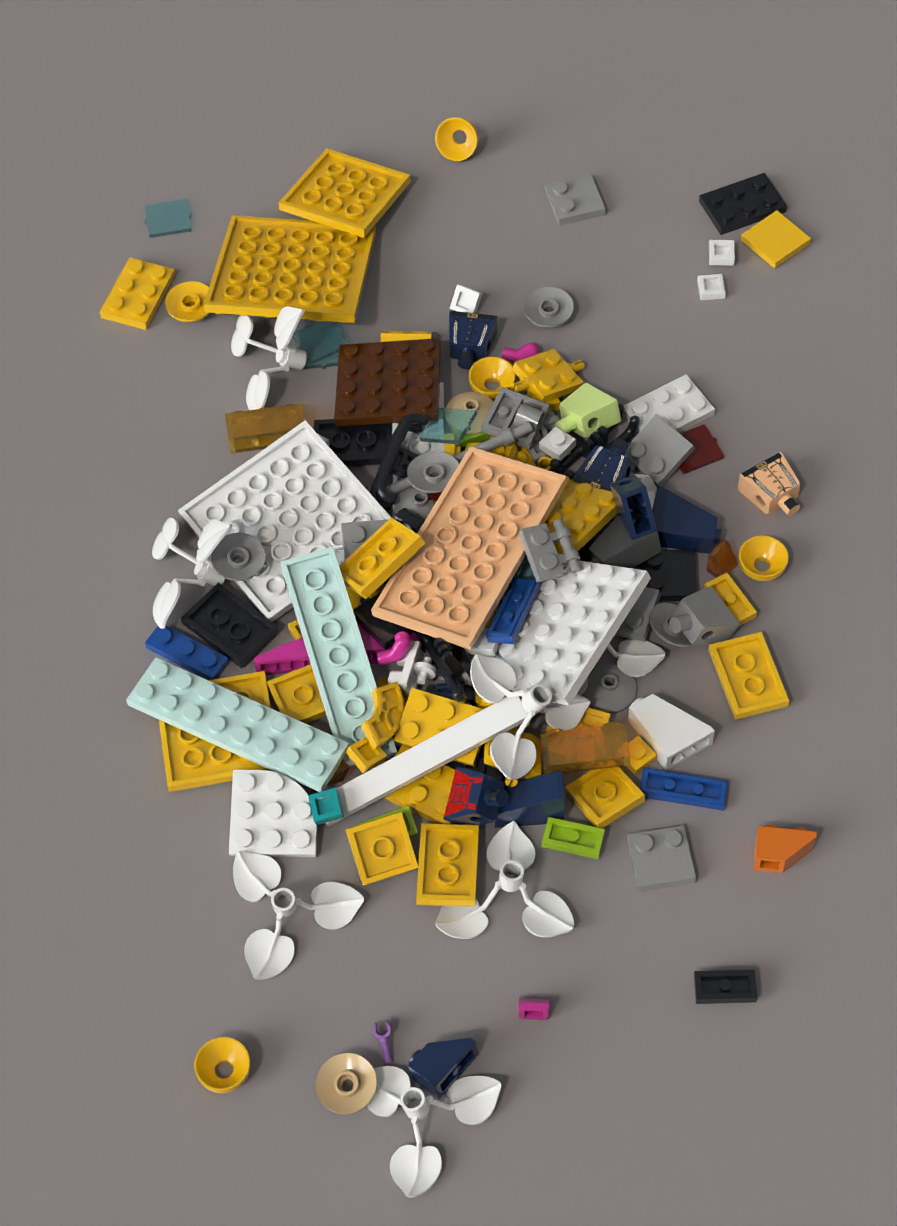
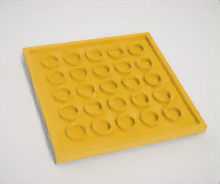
[204,215,376,323]

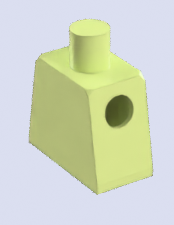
[555,383,621,438]

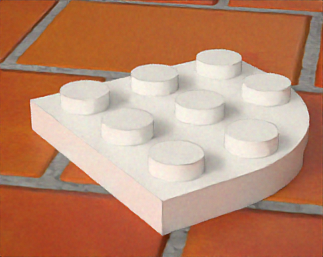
[229,770,317,857]

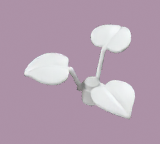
[231,306,307,419]
[152,518,232,629]
[578,639,665,695]
[470,653,590,780]
[435,821,574,939]
[233,851,364,980]
[367,1066,502,1198]

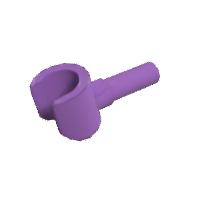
[373,1019,392,1064]

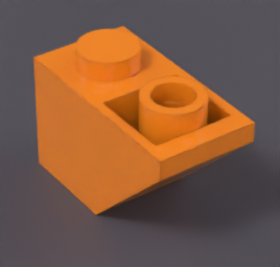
[753,824,817,873]

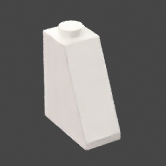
[628,694,715,771]

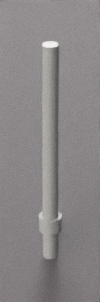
[386,422,533,495]

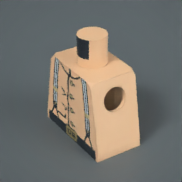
[738,452,800,516]

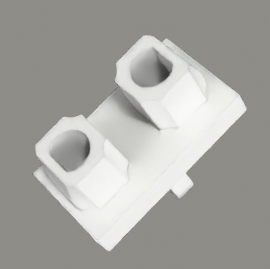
[388,641,437,698]

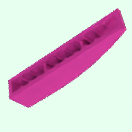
[254,623,419,675]

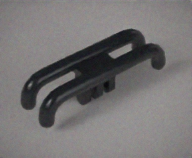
[550,404,640,480]
[370,413,429,512]
[414,631,473,704]

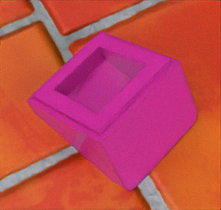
[519,997,549,1020]

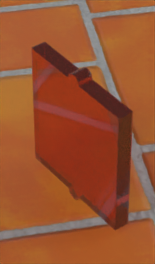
[679,424,724,474]

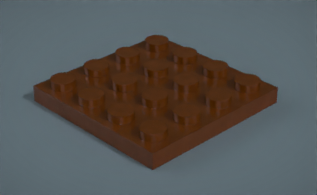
[334,338,441,427]

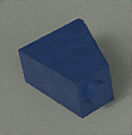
[653,487,721,554]
[494,771,565,828]

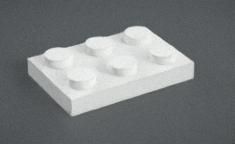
[624,374,715,434]

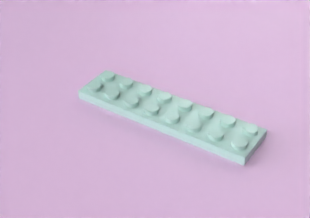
[280,546,397,771]
[126,657,349,792]

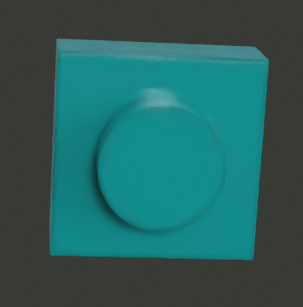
[308,787,344,825]

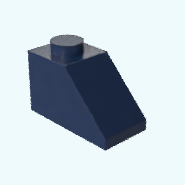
[408,1038,478,1099]

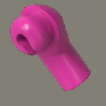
[501,342,539,362]
[377,631,412,666]

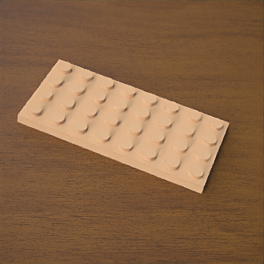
[371,446,567,650]

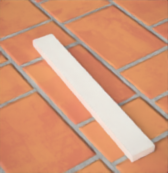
[326,696,528,827]

